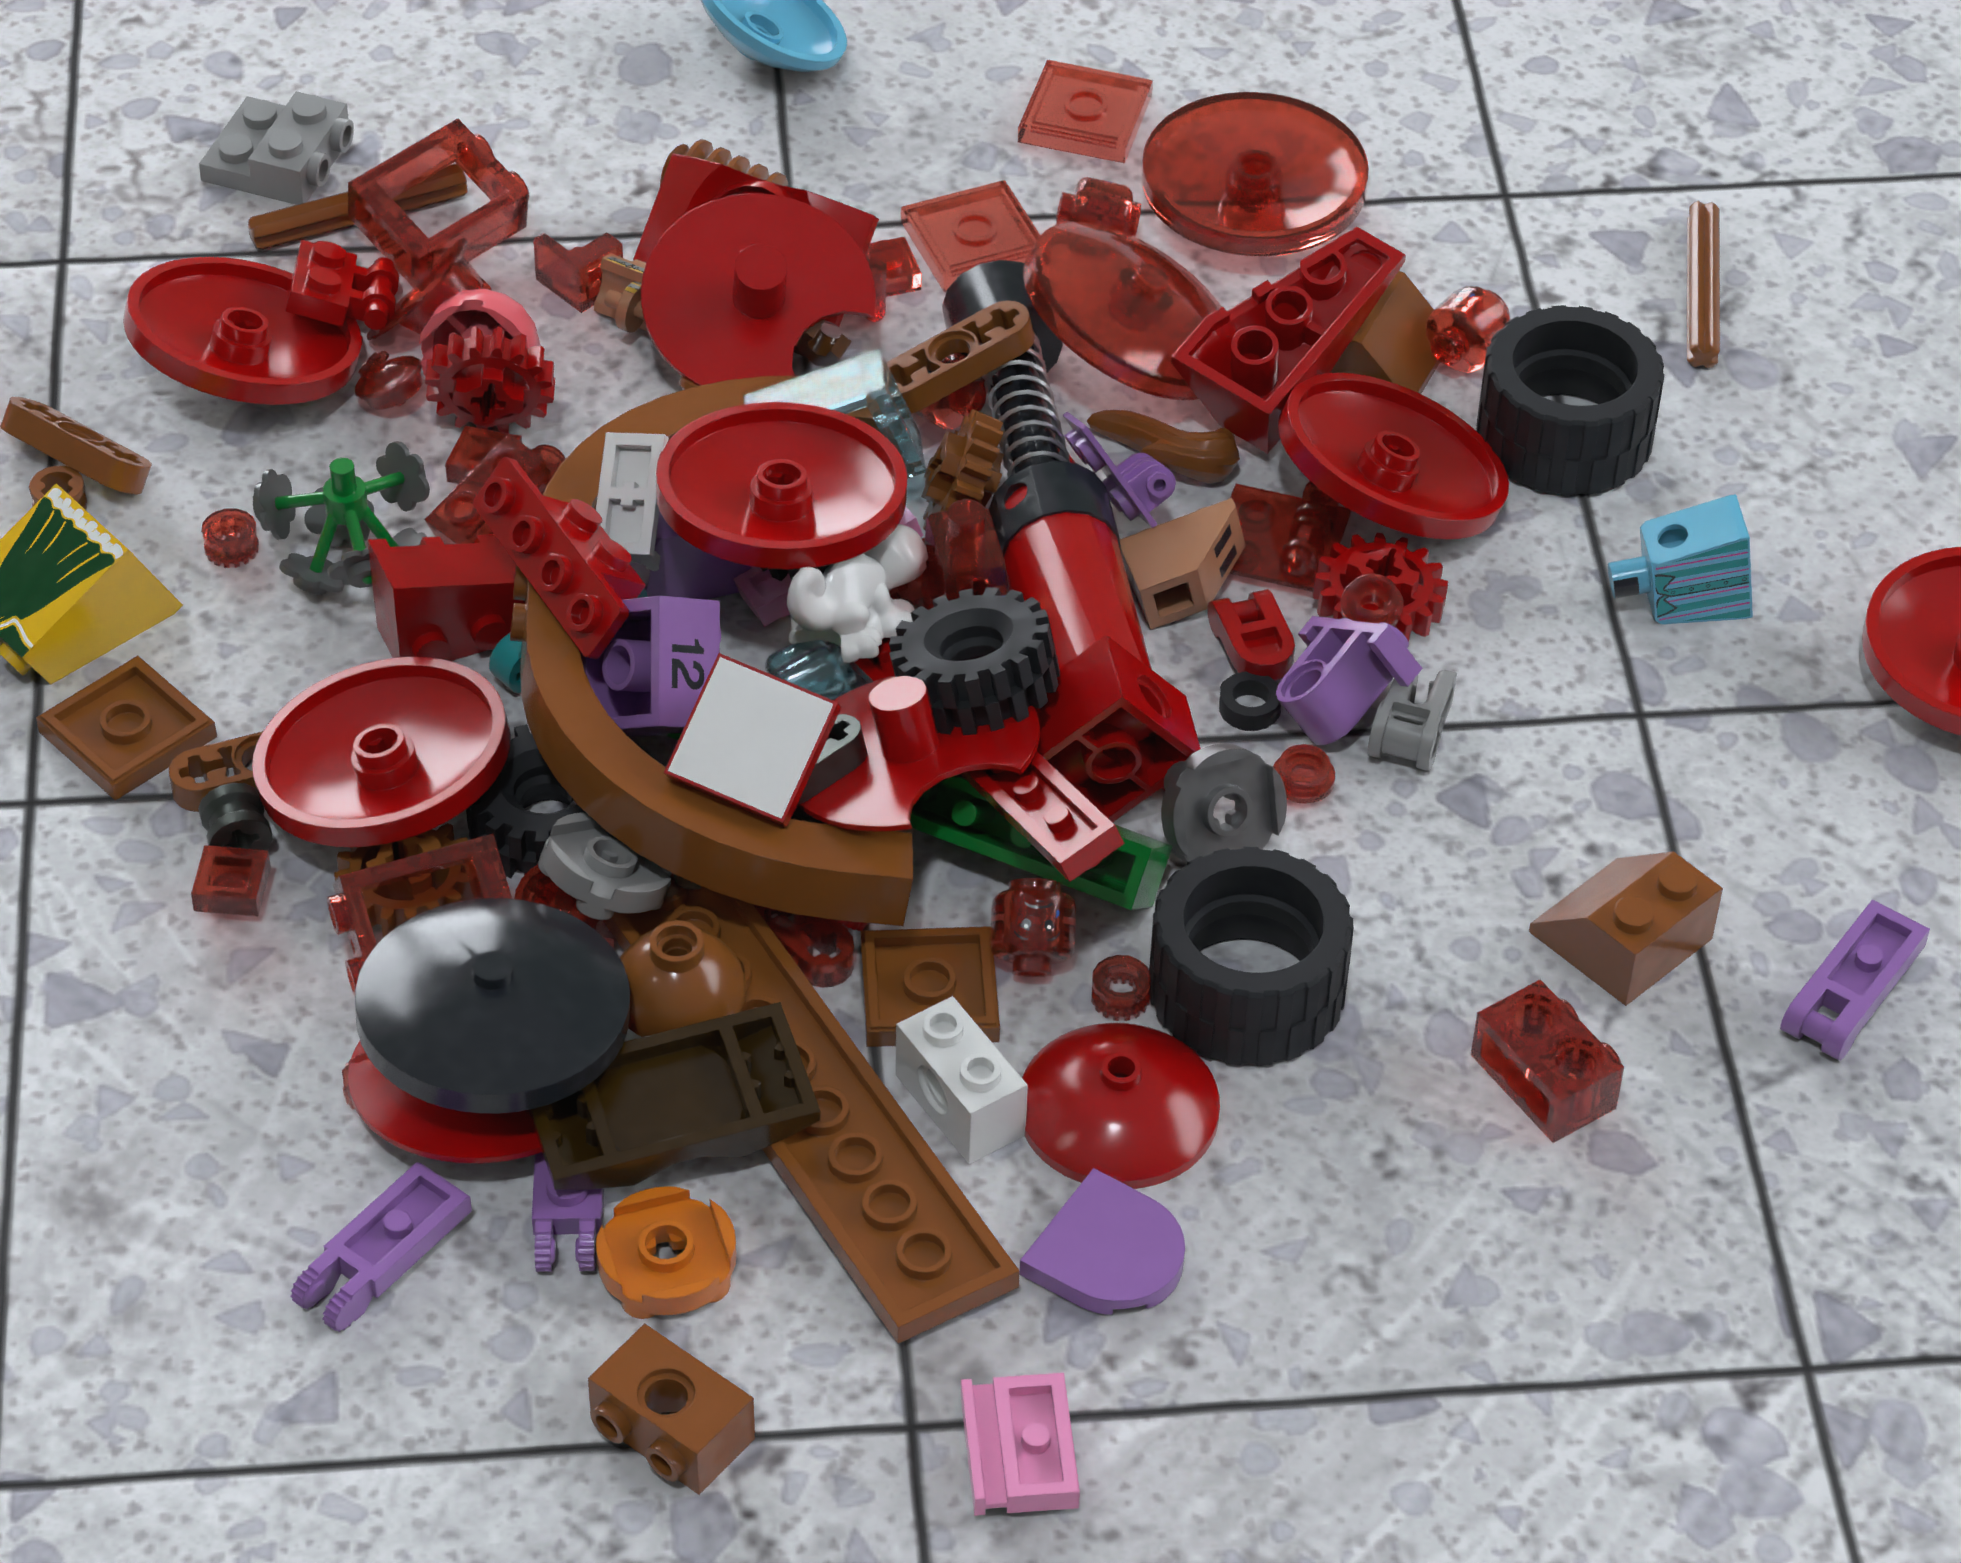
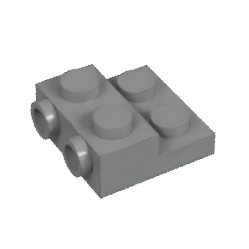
[199,91,354,205]

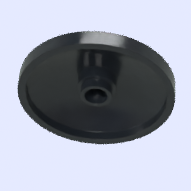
[355,898,630,1114]

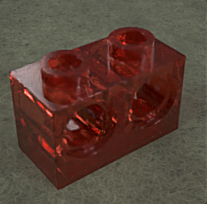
[1471,979,1624,1143]

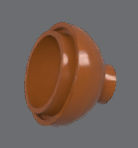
[620,920,746,1037]

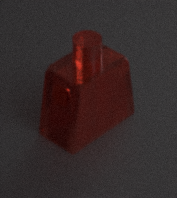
[923,499,1007,608]

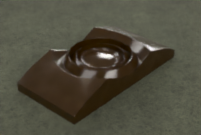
[529,1002,821,1190]

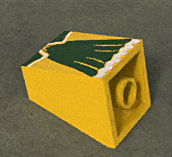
[0,483,183,685]

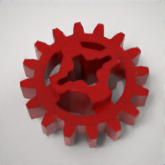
[424,327,555,434]
[1312,532,1448,642]

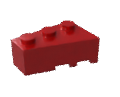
[367,534,525,661]

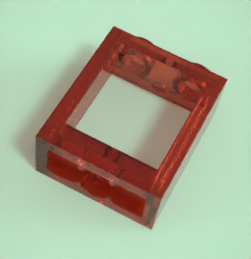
[348,118,530,292]
[327,834,512,997]

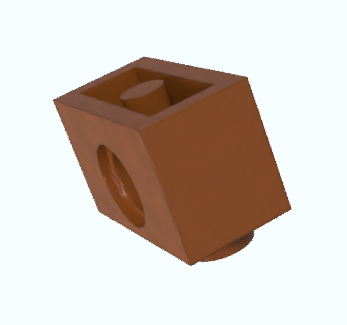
[588,1323,755,1495]

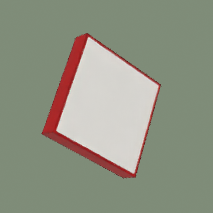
[664,653,841,827]

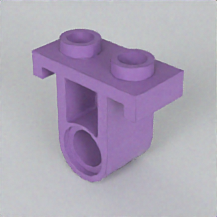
[1276,616,1423,745]

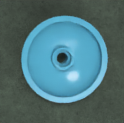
[701,0,847,72]

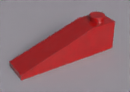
[1171,227,1406,454]

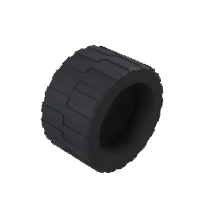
[1476,305,1665,496]
[1148,846,1354,1066]

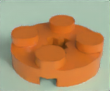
[596,1186,736,1319]

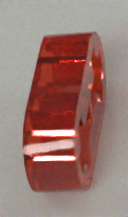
[753,904,854,988]

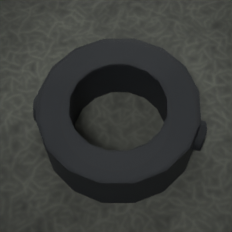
[1219,671,1281,731]

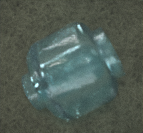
[765,640,857,700]

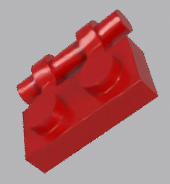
[285,239,400,330]

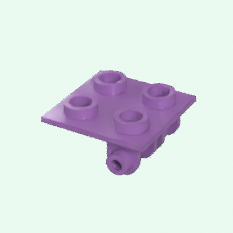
[1063,412,1176,528]

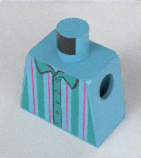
[1608,494,1753,624]

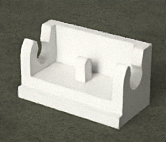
[596,432,669,571]

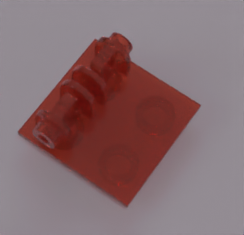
[1229,481,1352,592]

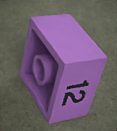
[579,596,721,736]

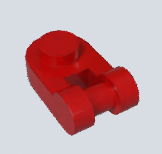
[1207,589,1295,681]

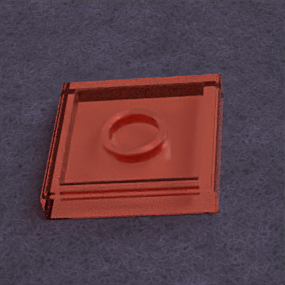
[1018,60,1153,163]
[901,180,1050,292]

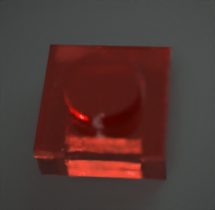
[191,845,271,917]

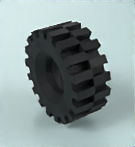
[889,587,1060,735]
[466,724,586,884]

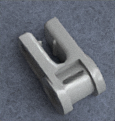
[1367,670,1457,771]

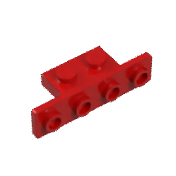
[473,457,646,659]

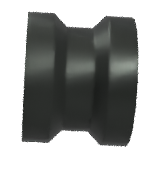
[198,783,273,865]

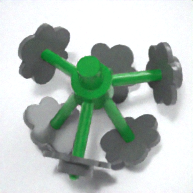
[253,441,430,595]

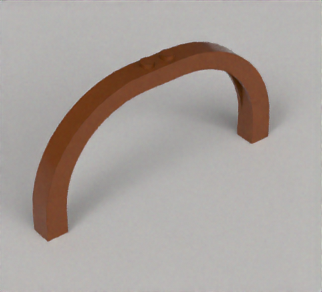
[510,376,913,926]

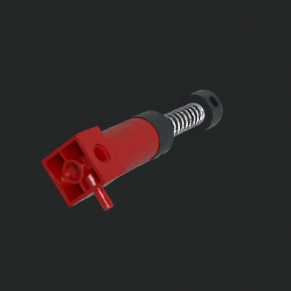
[942,260,1201,823]

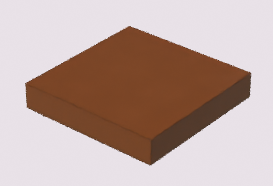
[36,656,217,801]
[861,926,1000,1047]

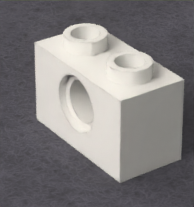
[895,996,1028,1164]

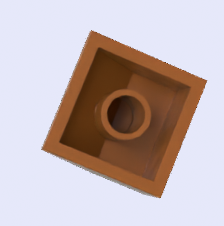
[1330,271,1453,394]
[1529,851,1723,1006]

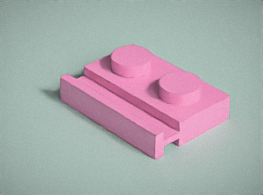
[961,1373,1080,1516]

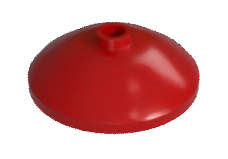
[1022,1023,1220,1189]

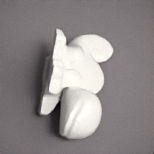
[787,524,928,663]

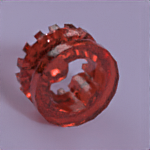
[201,508,259,568]
[1091,955,1151,1021]

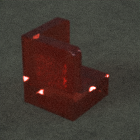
[533,232,623,313]

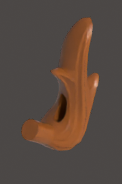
[1087,410,1240,484]

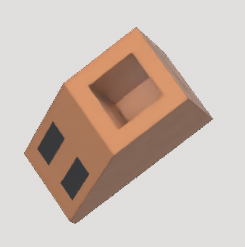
[1120,498,1246,630]

